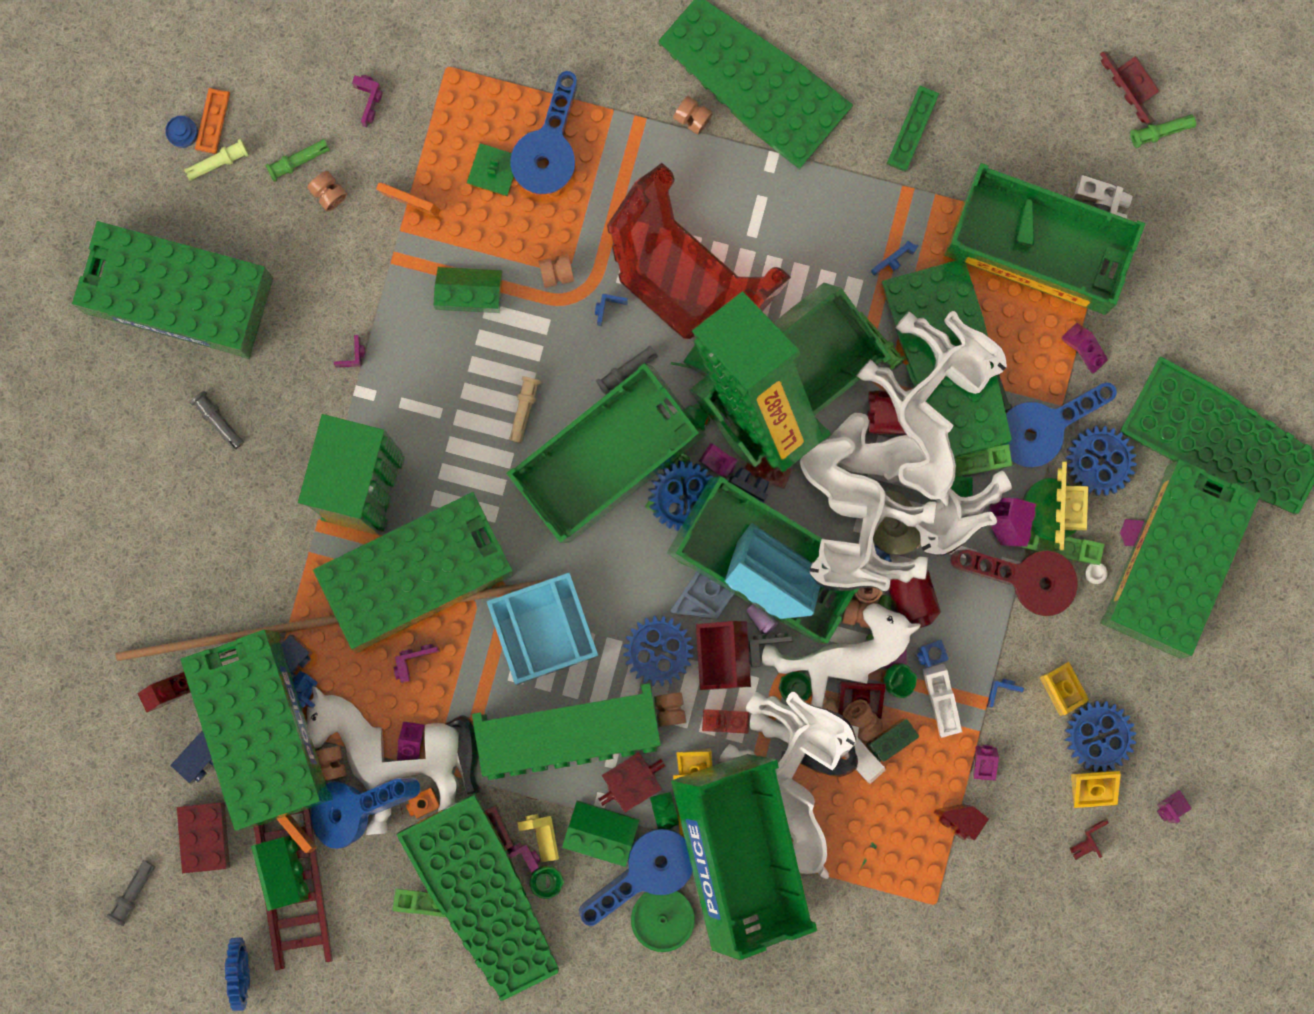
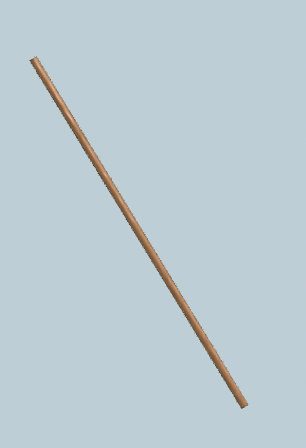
[115,579,546,661]

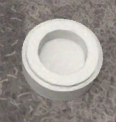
[1085,563,1108,584]

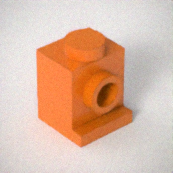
[406,787,440,819]

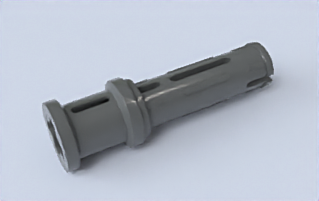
[596,346,658,395]
[190,391,244,451]
[106,860,155,926]

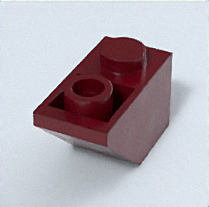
[137,672,191,713]
[934,804,989,841]

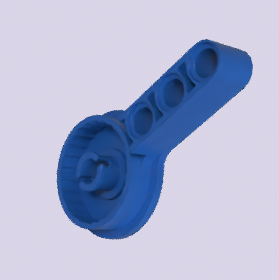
[510,71,578,194]
[1001,383,1117,467]
[311,778,420,849]
[579,829,693,926]

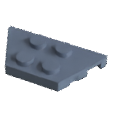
[670,572,734,619]

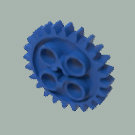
[1065,426,1137,496]
[648,460,713,531]
[623,616,694,687]
[1064,701,1136,772]
[225,937,250,1011]

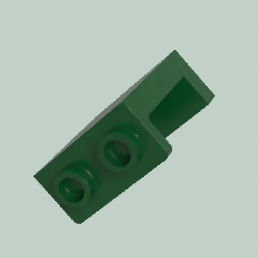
[866,719,919,762]

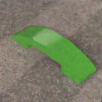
[954,444,1013,476]
[1020,530,1105,565]
[392,889,446,917]

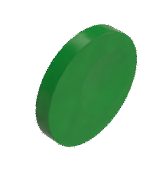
[1023,478,1077,541]
[631,891,695,952]

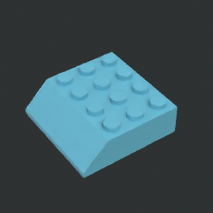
[725,523,820,619]
[486,572,599,685]

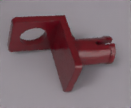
[1069,818,1109,860]

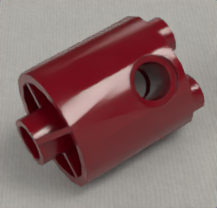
[867,390,906,434]
[889,570,941,628]

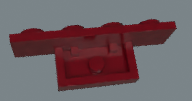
[1100,51,1160,124]

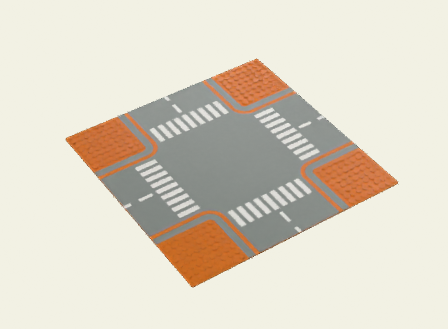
[284,67,1087,905]

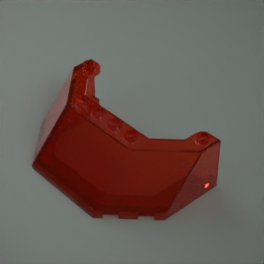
[607,163,791,339]

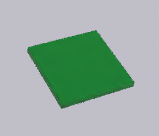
[467,143,514,196]

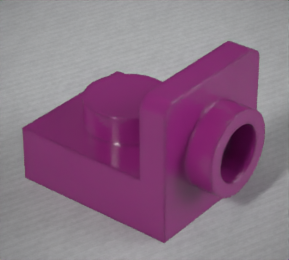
[973,745,999,781]

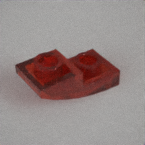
[744,457,793,489]
[702,709,750,734]

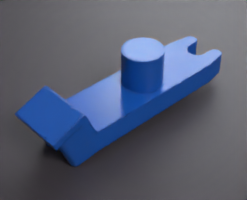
[871,241,919,275]

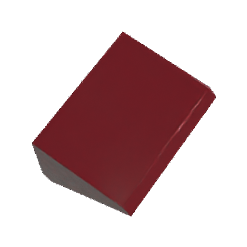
[838,682,886,719]

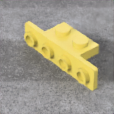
[1055,462,1088,550]

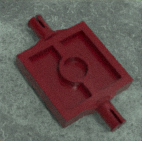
[598,752,666,812]

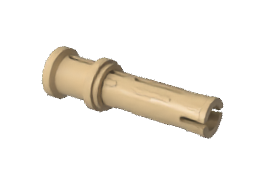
[509,376,541,443]

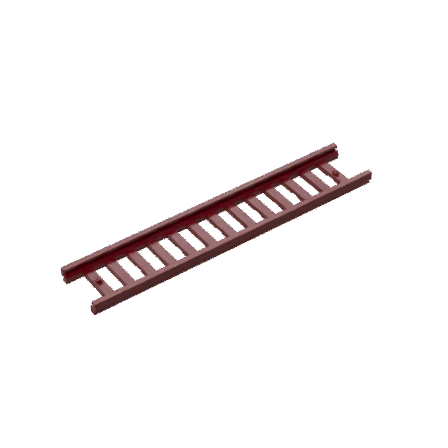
[254,808,333,971]

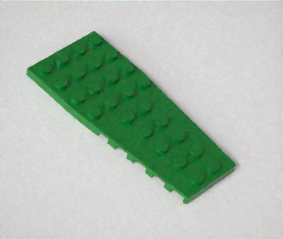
[658,0,853,170]
[881,260,1012,458]
[1119,356,1314,515]
[396,793,559,1001]

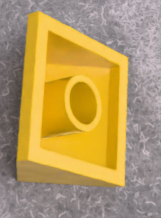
[1039,662,1089,716]
[1071,771,1121,808]

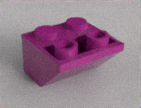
[988,498,1036,547]

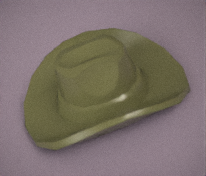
[873,491,921,555]

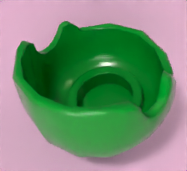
[883,663,917,698]
[779,671,812,701]
[529,865,564,899]

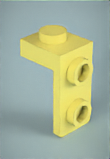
[517,814,559,862]

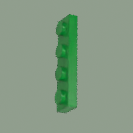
[887,86,939,172]

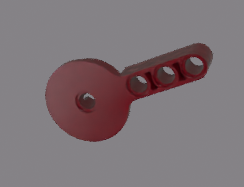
[950,550,1078,616]

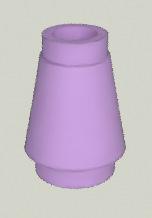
[746,605,778,635]

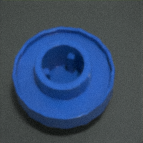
[165,116,198,148]

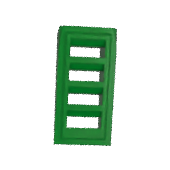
[1014,199,1034,248]

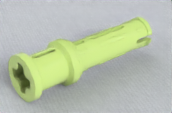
[184,138,249,181]

